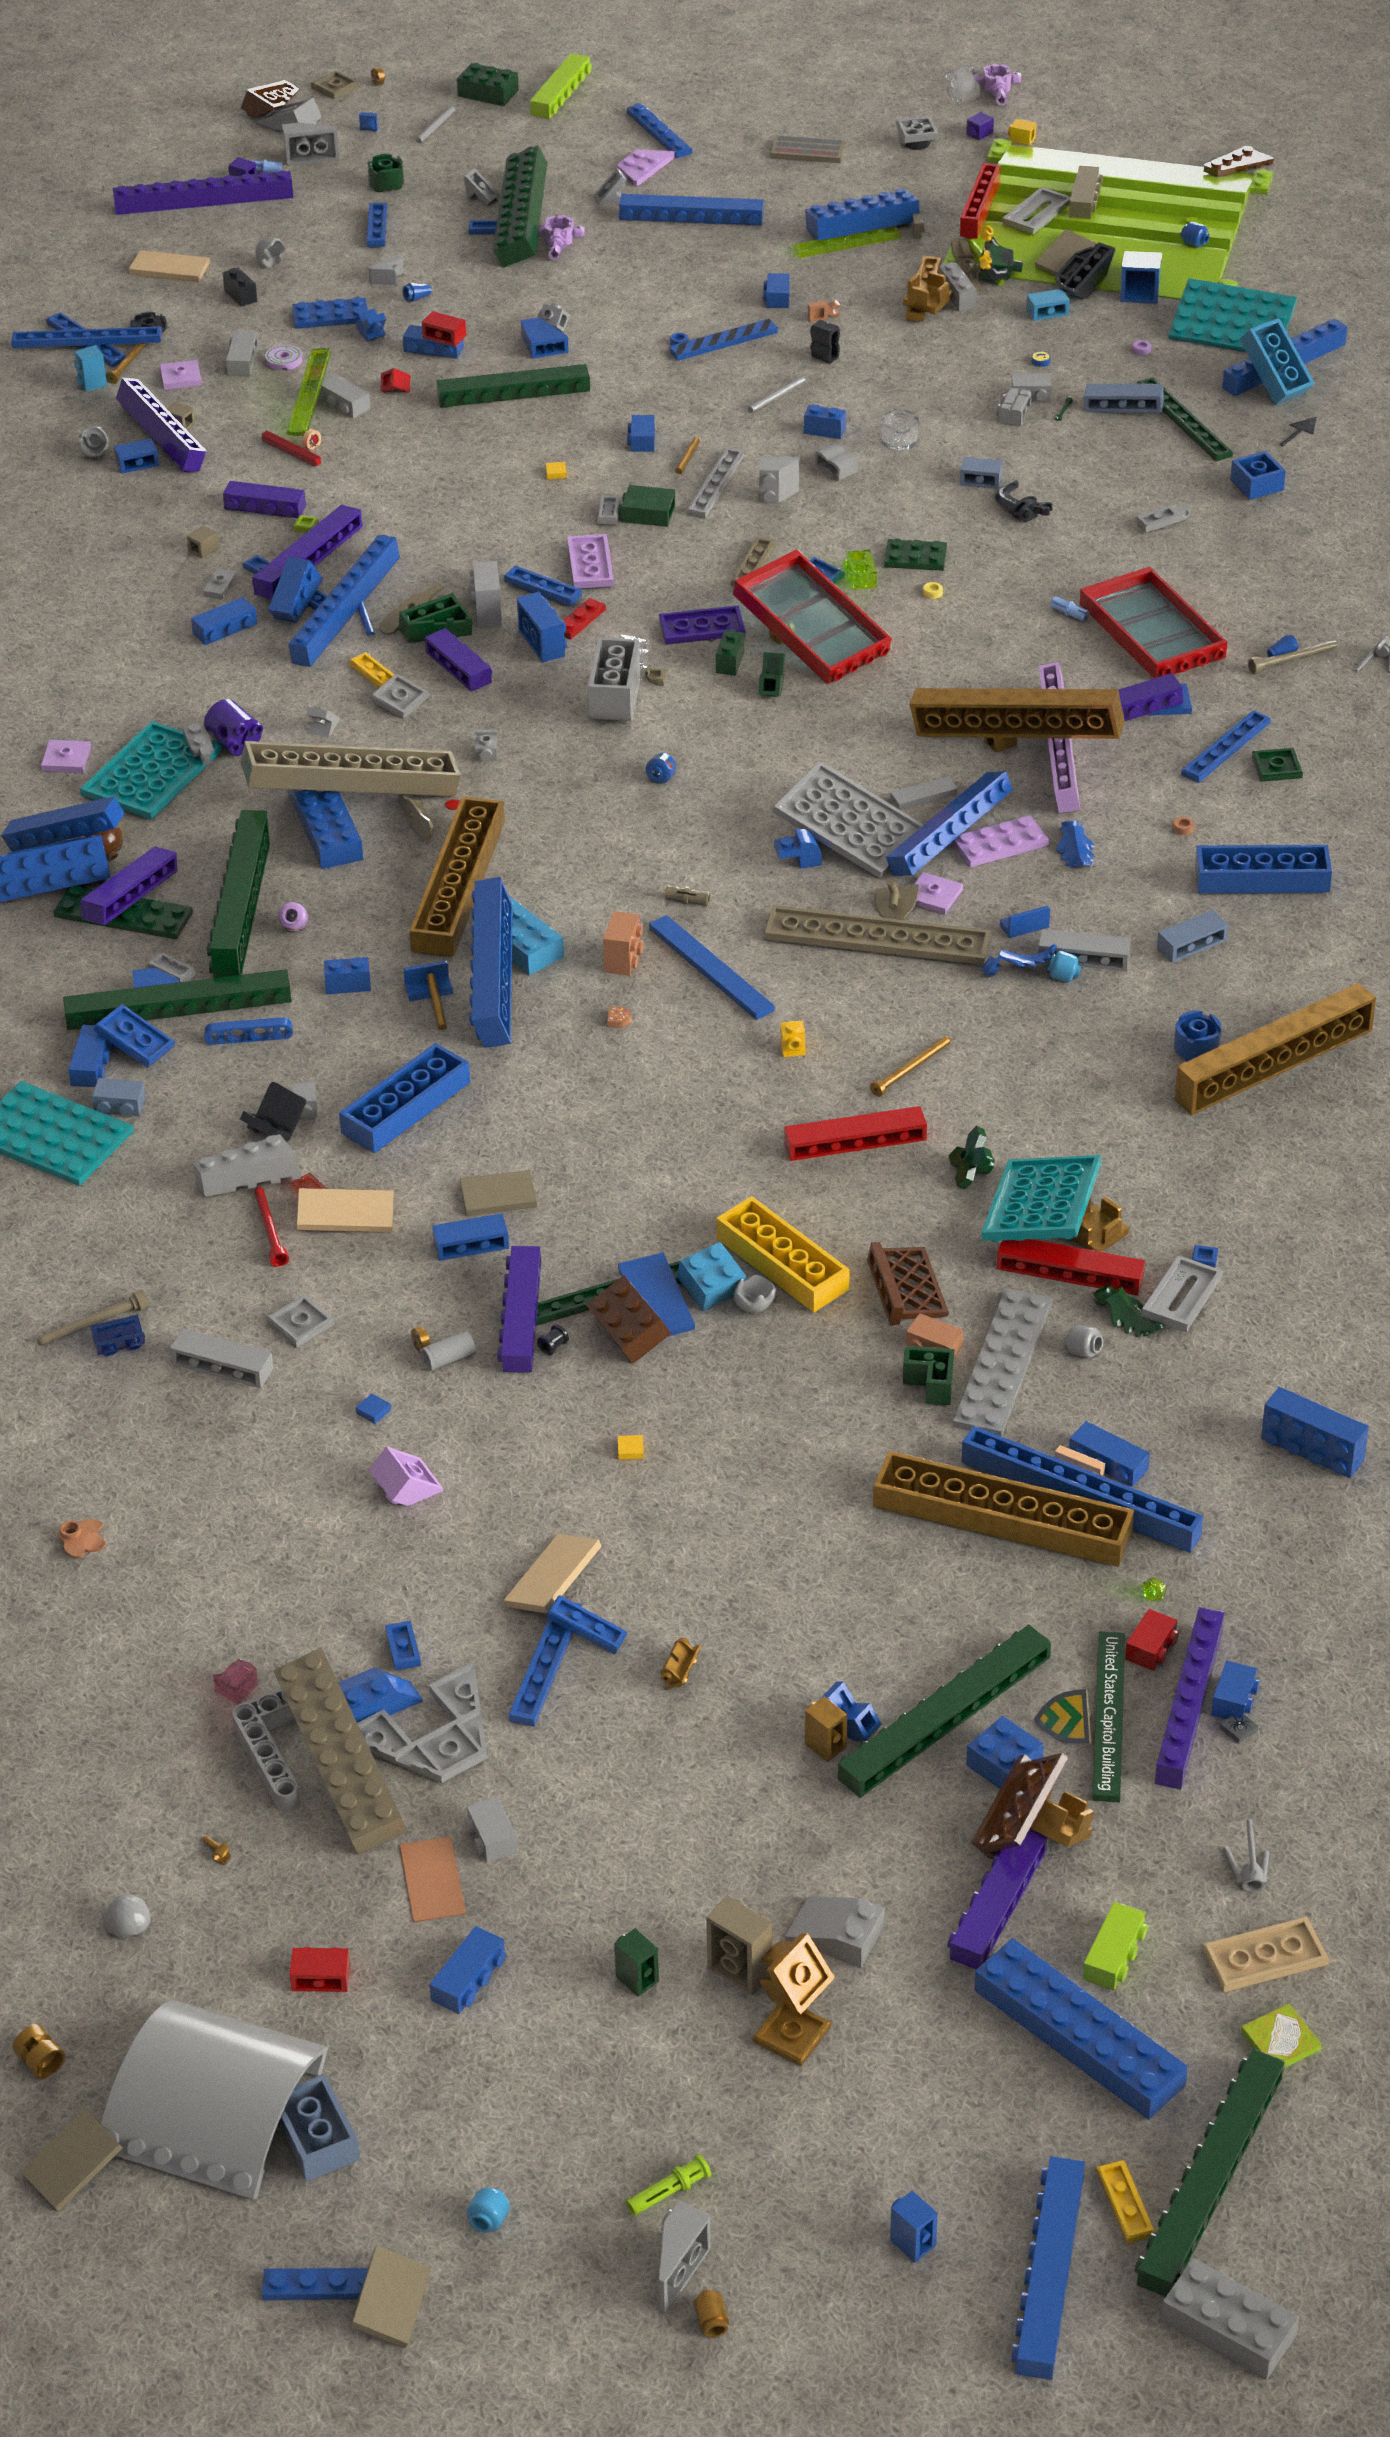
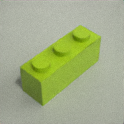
[1083,1901,1148,1990]

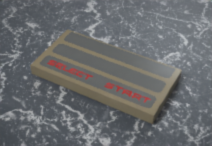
[771,135,845,163]

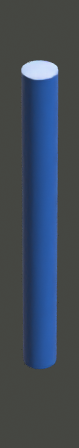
[358,601,375,636]

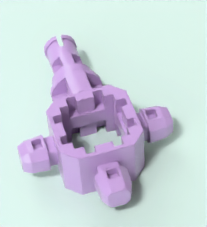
[972,64,1021,105]
[538,215,585,260]

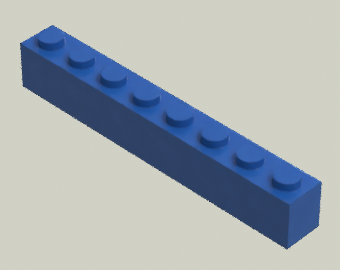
[619,194,764,226]
[1222,318,1347,396]
[886,771,1013,876]
[1011,2156,1085,2380]

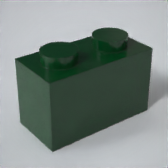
[716,630,745,676]
[614,1928,659,1997]

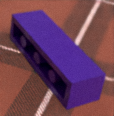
[223,481,306,518]
[425,628,493,692]
[1118,673,1183,721]

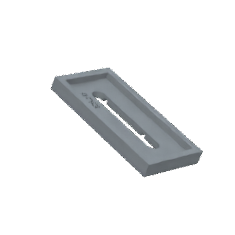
[1002,187,1071,235]
[1141,1255,1223,1332]

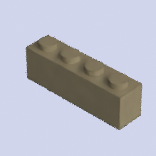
[1069,165,1103,219]

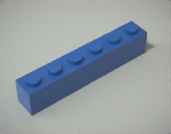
[1,796,125,852]

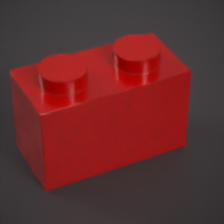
[422,311,466,347]
[1125,1608,1179,1671]
[289,1947,350,1992]

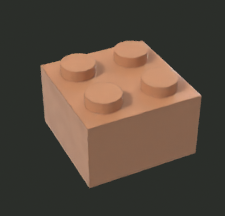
[603,911,644,976]

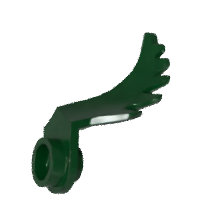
[1093,1285,1164,1337]

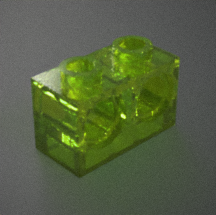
[843,549,877,590]

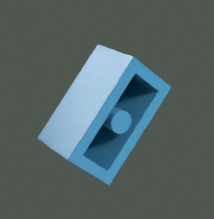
[1026,289,1069,321]
[74,345,107,392]

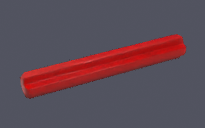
[261,430,321,466]

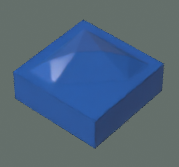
[359,112,378,131]

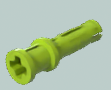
[625,2153,712,2217]

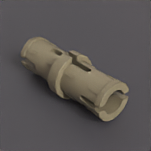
[665,885,711,906]

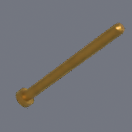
[106,343,148,384]
[870,1036,951,1097]

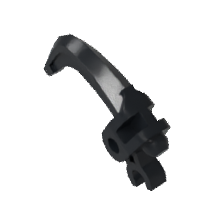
[995,480,1053,521]

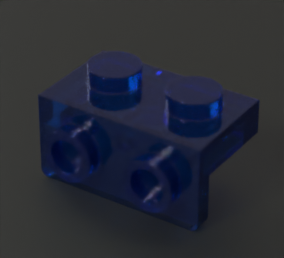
[90,1314,145,1356]

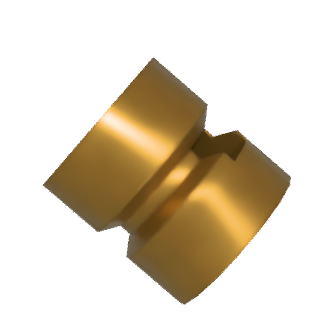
[12,2024,65,2079]

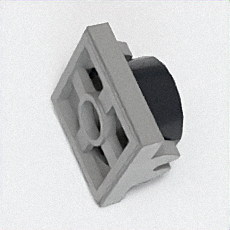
[896,116,939,150]

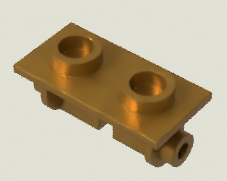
[660,1637,701,1690]

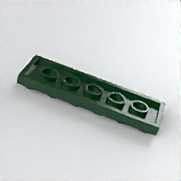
[53,886,193,940]

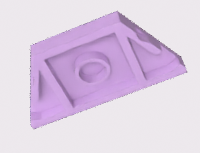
[617,149,675,186]

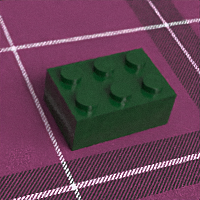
[457,63,519,106]

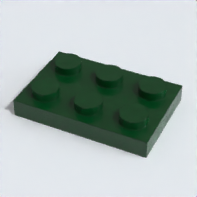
[884,538,947,571]

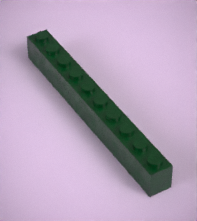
[63,969,292,1030]
[838,1624,1051,1798]
[1134,2048,1285,2297]

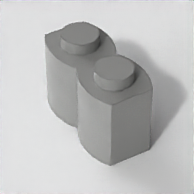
[815,443,858,481]

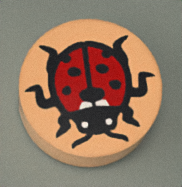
[303,429,321,450]

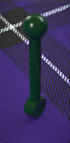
[1055,397,1073,421]

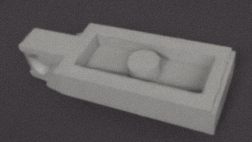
[1136,504,1190,533]
[182,722,214,765]

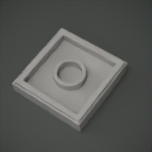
[371,673,429,719]
[266,1294,335,1347]

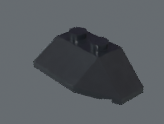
[1055,242,1115,298]

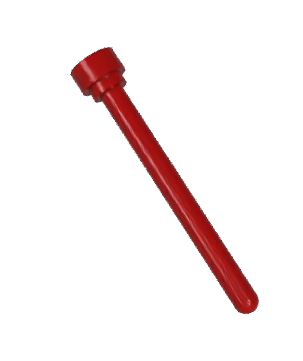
[254,1187,289,1267]

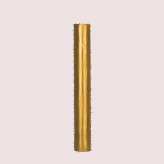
[675,437,700,474]
[426,973,447,1030]

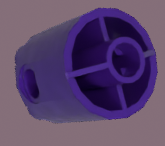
[204,699,263,756]

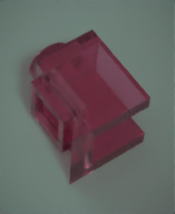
[213,1659,258,1704]

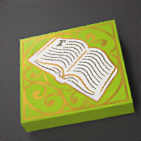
[1241,2004,1322,2068]

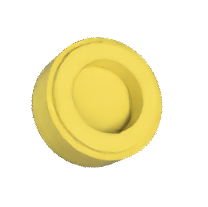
[923,582,943,599]

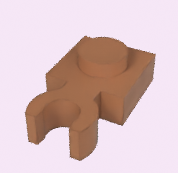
[808,300,840,322]

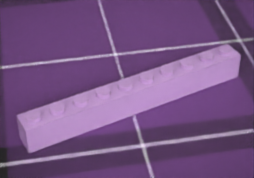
[1039,662,1080,813]

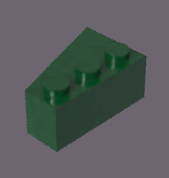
[399,593,472,642]

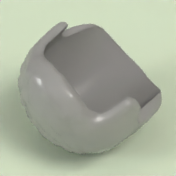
[255,238,285,268]
[78,426,109,458]
[734,1275,776,1314]
[103,1894,151,1940]

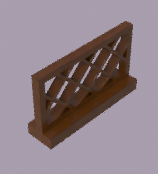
[867,1242,949,1326]
[971,1753,1068,1859]

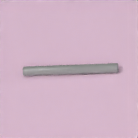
[416,106,455,143]
[748,376,806,413]

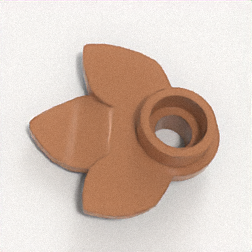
[58,1519,106,1559]

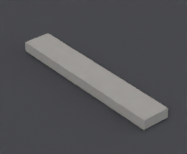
[687,448,744,519]

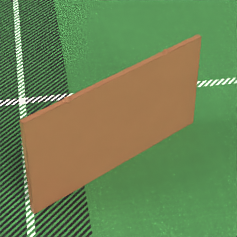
[400,1836,466,1922]

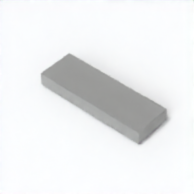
[890,776,957,810]

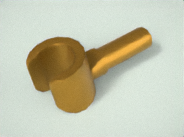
[202,1835,231,1865]

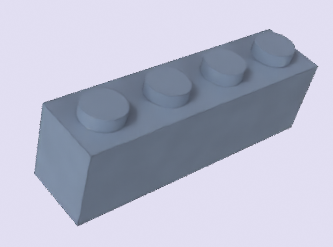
[1084,384,1164,413]

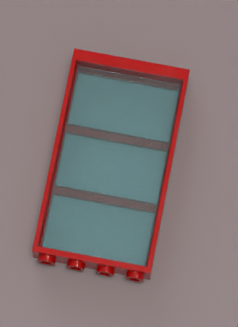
[733,549,892,684]
[1079,566,1227,679]

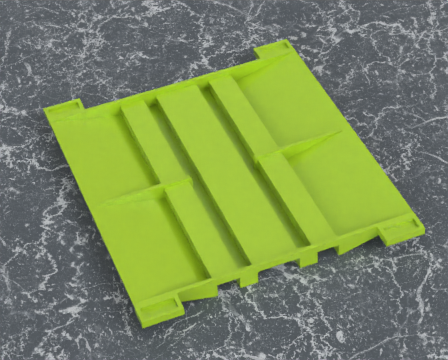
[942,139,1273,300]

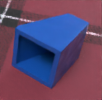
[1121,252,1162,304]

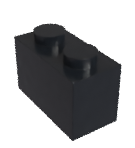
[222,267,258,307]

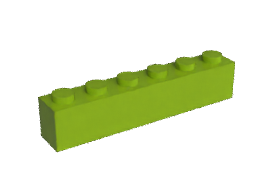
[530,53,592,119]

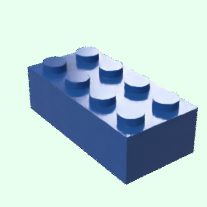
[1261,1386,1369,1478]

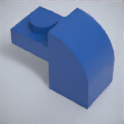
[355,308,386,341]
[774,829,822,869]
[821,1681,882,1741]

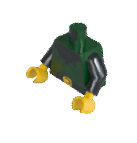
[979,225,1023,281]

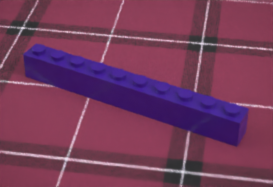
[113,170,294,215]

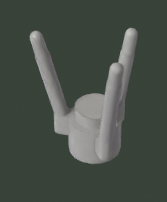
[1355,635,1390,673]
[1223,1819,1269,1891]

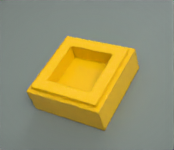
[546,462,567,480]
[618,1435,644,1460]

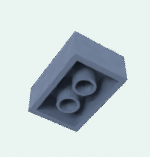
[278,2074,360,2182]

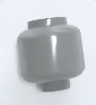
[1065,1324,1103,1358]

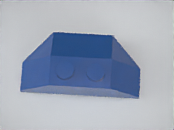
[338,1667,423,1723]

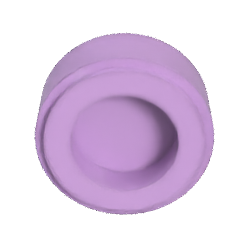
[1132,340,1151,355]

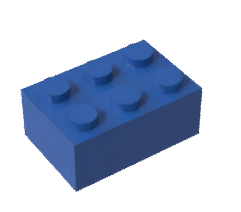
[517,592,567,663]

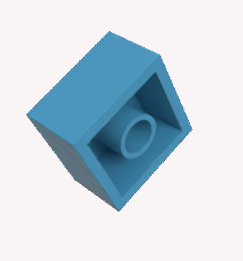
[677,1242,747,1311]

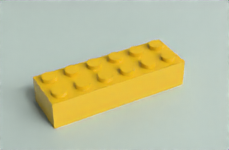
[716,1196,850,1313]

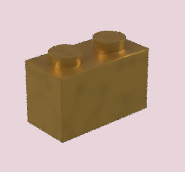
[805,1696,847,1762]

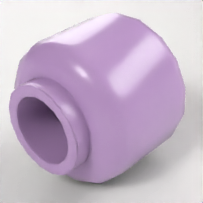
[278,902,308,932]

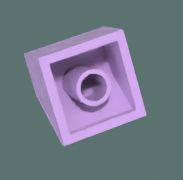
[369,1447,443,1506]

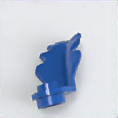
[1056,821,1095,868]
[981,944,1057,977]

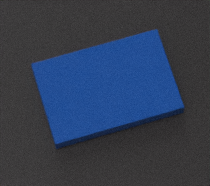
[94,1004,175,1068]

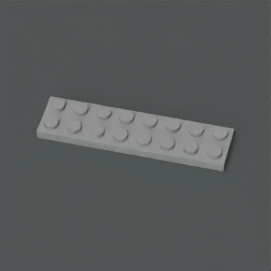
[953,1288,1052,1436]

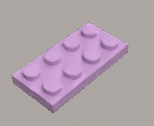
[567,534,614,588]
[952,815,1049,867]

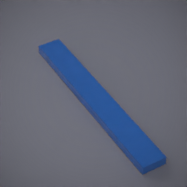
[11,326,162,348]
[649,915,774,1020]

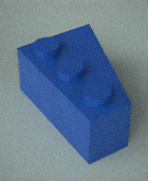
[268,556,323,623]

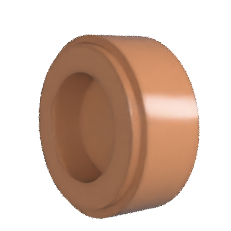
[1172,817,1194,835]

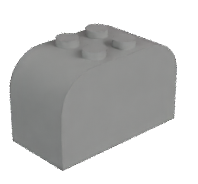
[588,637,640,721]

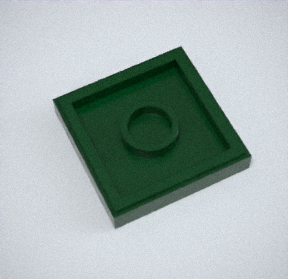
[1252,748,1303,782]

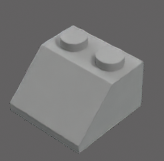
[759,457,799,503]

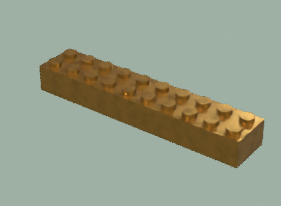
[909,688,1125,739]
[409,796,505,957]
[1175,983,1376,1115]
[873,1451,1134,1567]

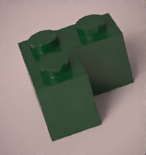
[903,1346,954,1405]

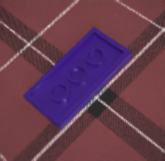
[659,605,746,645]

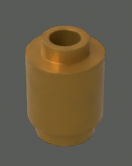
[694,2290,729,2338]

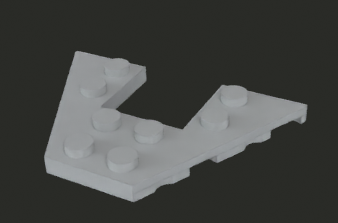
[357,1662,487,1783]

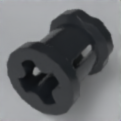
[537,1324,569,1356]

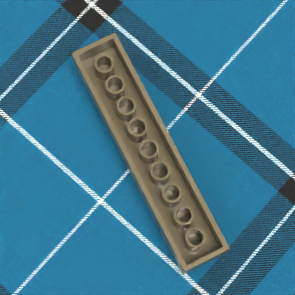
[240,741,460,797]

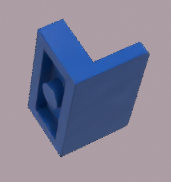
[1000,906,1050,938]
[403,961,453,1002]

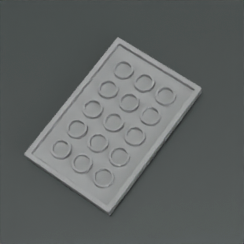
[773,762,923,878]

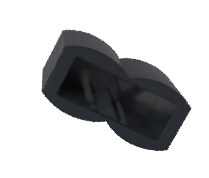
[810,319,840,364]

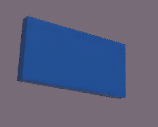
[618,1252,695,1336]

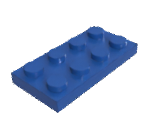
[292,297,368,329]

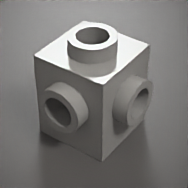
[538,303,570,331]

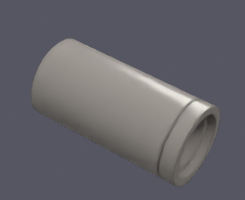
[421,1331,476,1371]

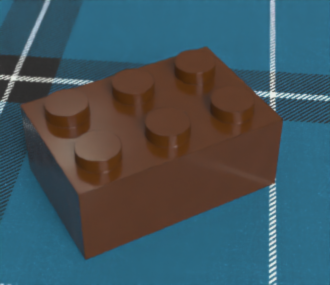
[586,1275,671,1363]

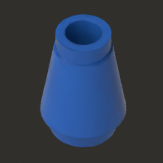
[403,283,431,302]
[1267,635,1299,657]

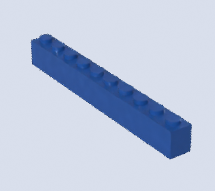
[288,535,400,667]
[961,1426,1203,1553]

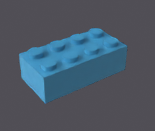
[1240,318,1315,405]
[509,896,564,976]

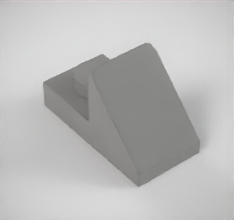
[464,168,500,206]
[594,168,627,205]
[368,255,404,285]
[306,707,340,737]

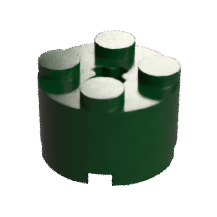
[367,154,404,192]

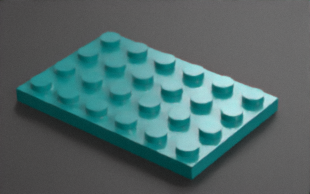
[1168,278,1297,352]
[80,721,222,820]
[0,1081,134,1186]
[981,1155,1101,1242]

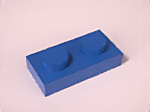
[385,1620,421,1671]

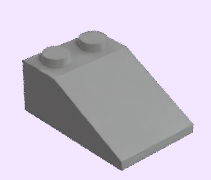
[256,98,322,132]
[282,122,340,166]
[785,1896,885,1968]
[659,2200,711,2315]

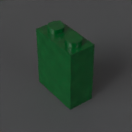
[618,485,676,527]

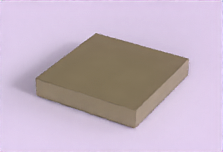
[311,70,359,99]

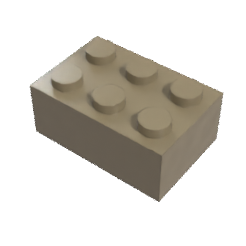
[706,1895,772,1995]

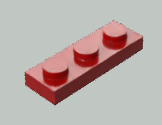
[563,598,606,640]

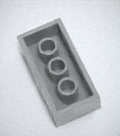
[1161,2258,1299,2380]

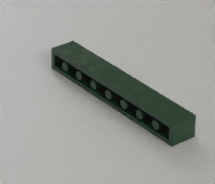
[436,364,590,408]

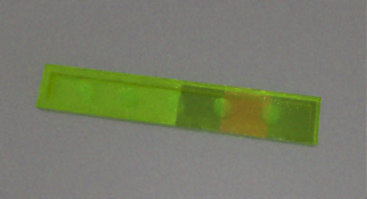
[793,226,901,259]
[287,348,331,436]

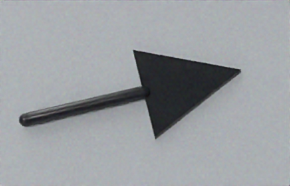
[1280,417,1317,446]

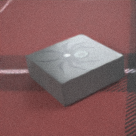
[1220,1715,1258,1744]

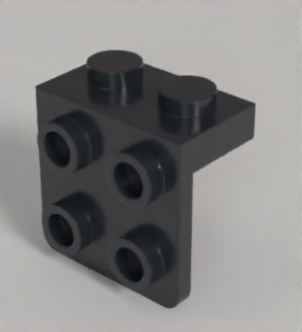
[240,1082,306,1142]

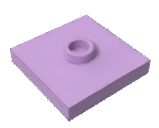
[160,360,202,390]
[41,740,91,773]
[914,872,963,914]

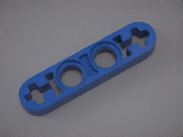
[204,1017,293,1045]

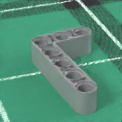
[232,1689,299,1812]

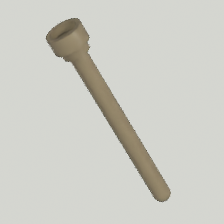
[1248,641,1338,674]
[38,1289,149,1345]

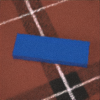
[546,1595,628,1654]

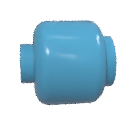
[1047,951,1081,983]
[466,2188,510,2233]

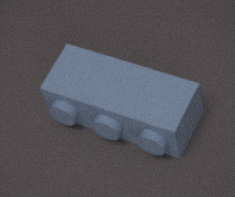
[1157,910,1228,963]

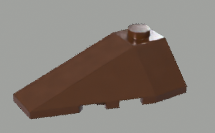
[241,80,299,117]

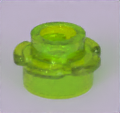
[1142,1577,1167,1601]

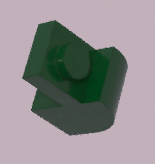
[759,652,785,696]

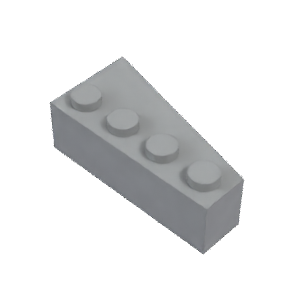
[469,561,502,628]
[193,1134,301,1197]

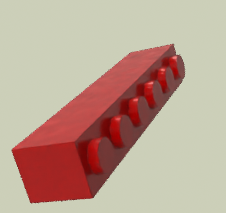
[960,163,1001,239]
[784,1106,927,1161]
[996,1239,1145,1296]

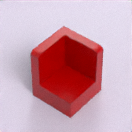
[380,368,411,393]

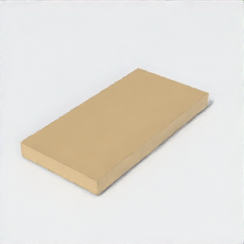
[129,250,210,282]
[297,1188,394,1232]
[504,1534,601,1613]
[1203,1917,1329,1992]

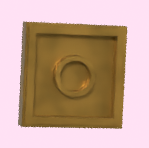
[753,2003,831,2067]

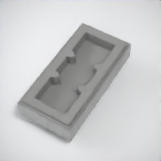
[597,496,620,525]
[203,568,237,599]
[147,952,196,982]

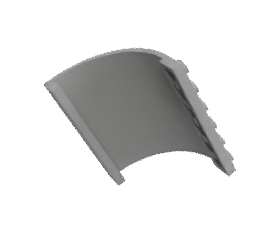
[101,2000,328,2199]

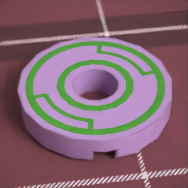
[265,345,303,370]

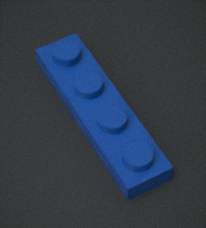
[367,203,388,247]
[504,565,582,606]
[262,2268,368,2300]

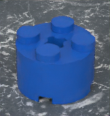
[1174,1010,1221,1062]

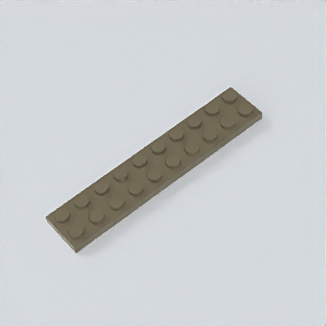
[765,905,991,965]

